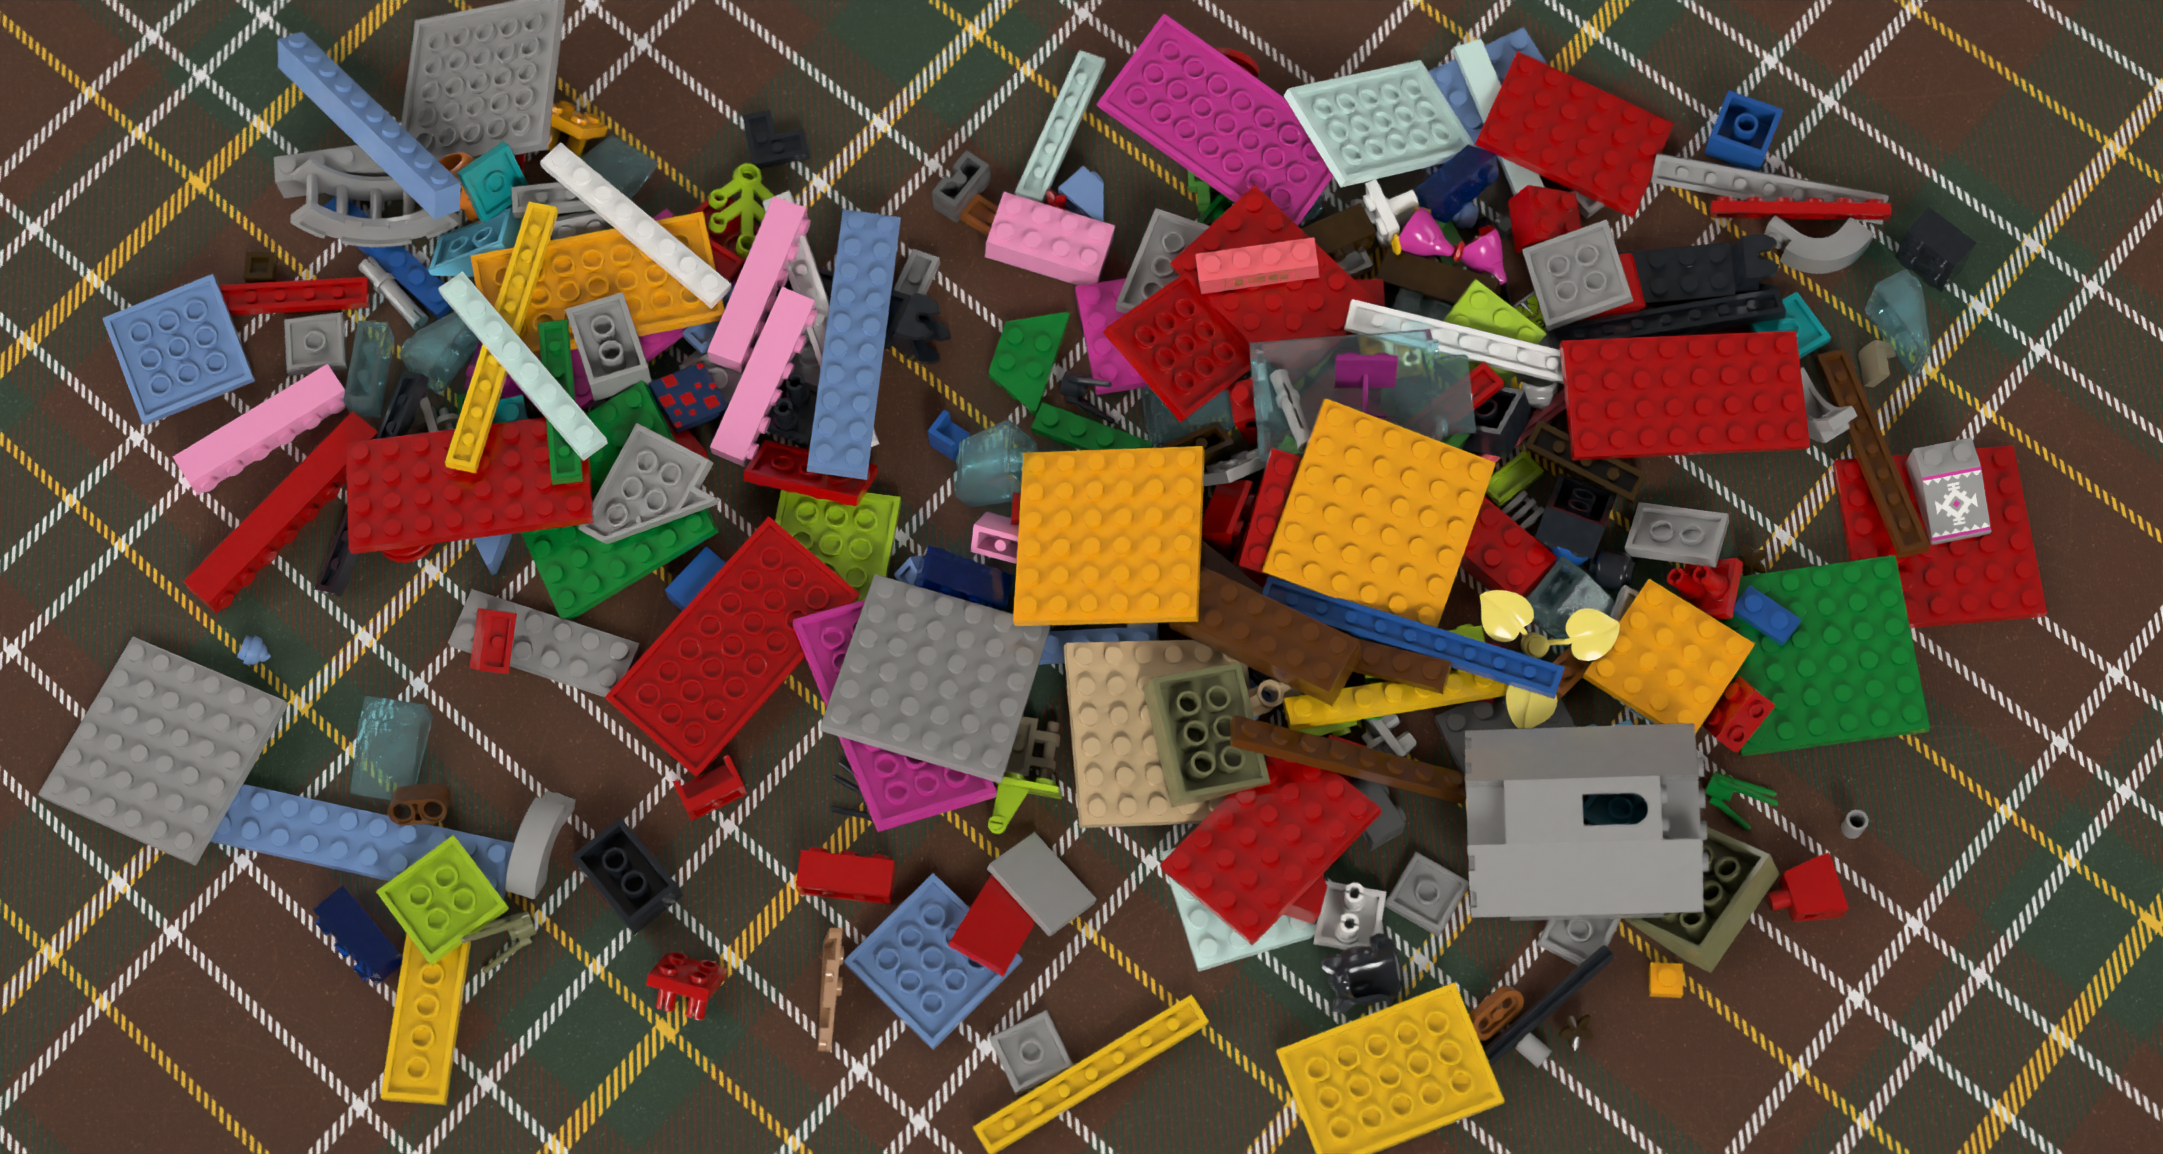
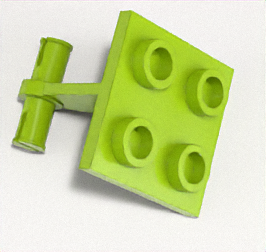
[988,772,1063,834]

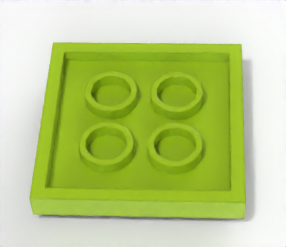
[1421,279,1547,387]
[376,835,509,966]

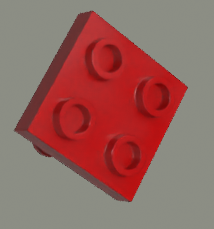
[1667,558,1743,620]
[646,952,727,1020]

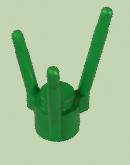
[1705,771,1778,831]

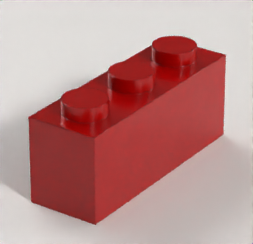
[796,847,896,905]

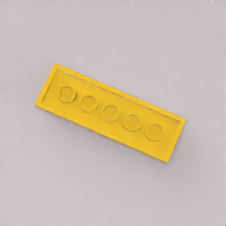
[380,934,471,1105]

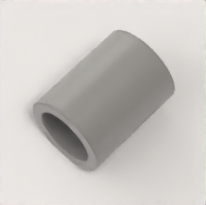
[1841,810,1868,839]
[1516,1032,1552,1068]

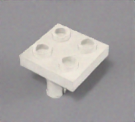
[1363,179,1419,249]
[1313,881,1386,950]

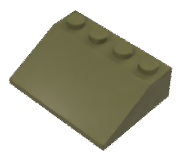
[1143,663,1270,807]
[1624,827,1779,973]

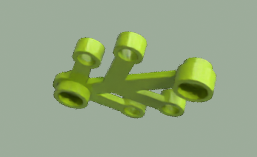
[708,163,774,260]

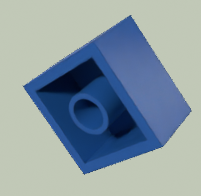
[1704,90,1783,171]

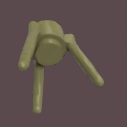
[461,910,537,973]

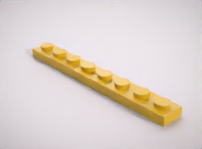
[1283,670,1509,730]
[973,994,1209,1154]

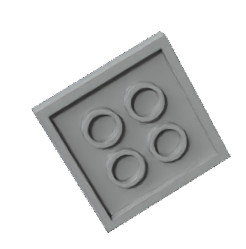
[1522,220,1634,331]

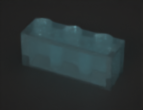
[343,320,395,417]

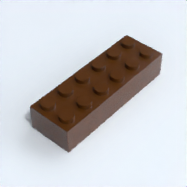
[1169,565,1362,706]

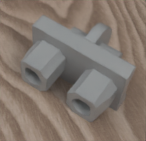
[411,397,459,432]
[1362,714,1417,758]

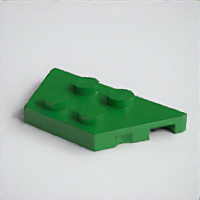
[988,312,1070,416]

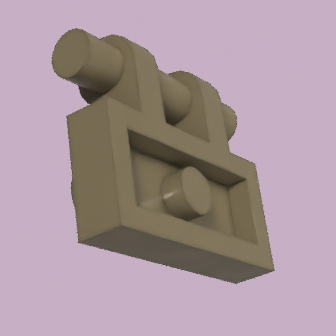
[1003,716,1061,780]

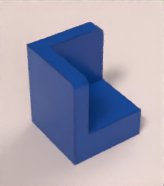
[927,410,971,461]

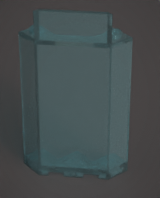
[1249,329,1476,462]

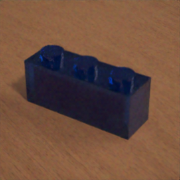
[1415,144,1499,224]
[914,545,1014,611]
[313,885,403,986]

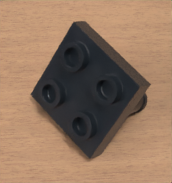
[767,373,818,447]

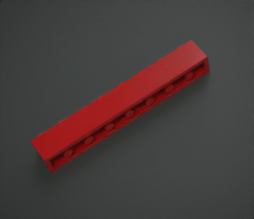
[183,411,378,614]

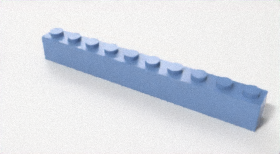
[278,32,461,219]

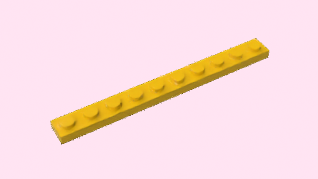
[445,201,559,473]

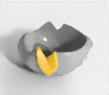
[1507,372,1559,410]

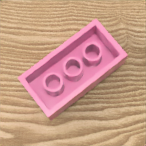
[985,192,1115,286]

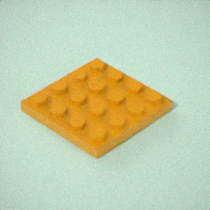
[1583,579,1755,735]

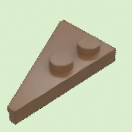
[818,928,844,1052]

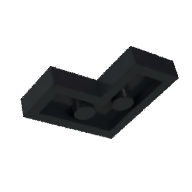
[742,110,810,169]

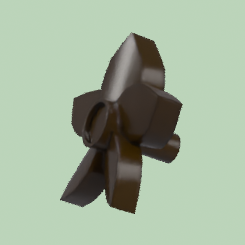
[1736,543,1767,576]
[1557,1014,1594,1051]

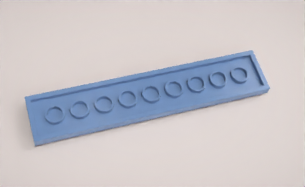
[807,209,901,480]
[210,784,514,900]

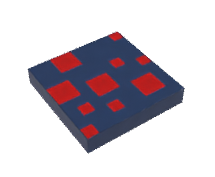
[649,362,729,434]

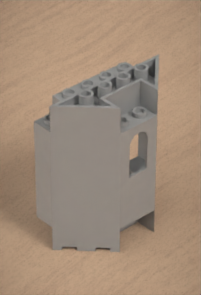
[1465,723,1709,921]

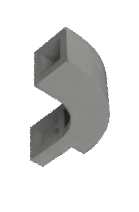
[1764,216,1874,274]
[1800,367,1857,443]
[505,791,576,899]

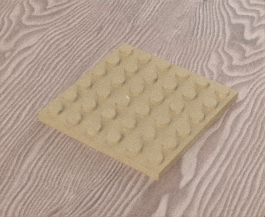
[1064,640,1250,828]

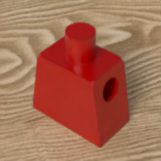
[1228,378,1277,446]
[1766,852,1849,922]

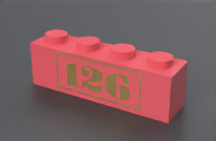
[1195,237,1319,294]

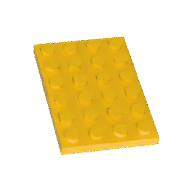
[1276,982,1504,1154]

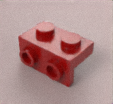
[1702,676,1775,753]

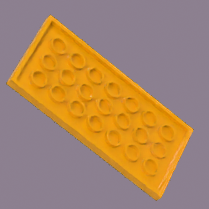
[470,212,725,356]

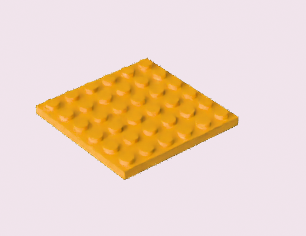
[1261,398,1496,628]
[1013,446,1205,626]

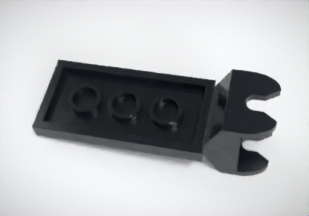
[1618,234,1779,308]
[817,266,951,364]

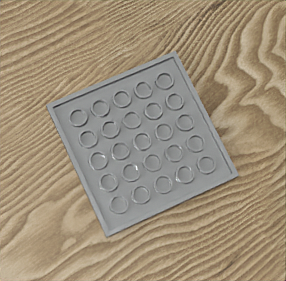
[401,0,565,160]
[820,574,1051,783]
[38,637,288,866]

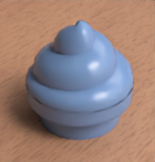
[1447,200,1479,229]
[237,635,271,665]

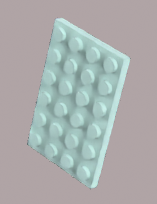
[1284,60,1478,188]

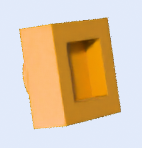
[1649,962,1683,998]

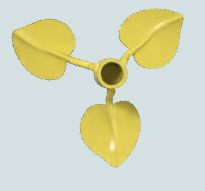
[1480,590,1620,729]

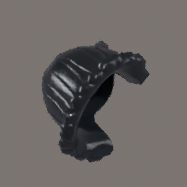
[1320,933,1402,1013]

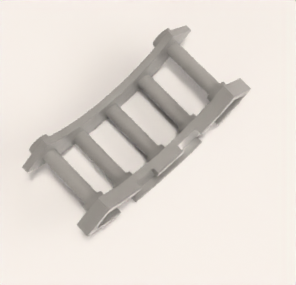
[291,158,460,247]

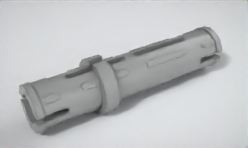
[359,256,428,330]
[1269,369,1311,453]

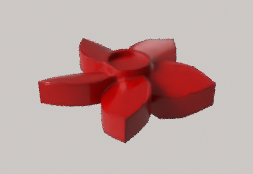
[1046,190,1066,211]

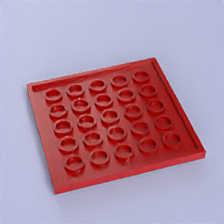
[1833,445,2047,628]

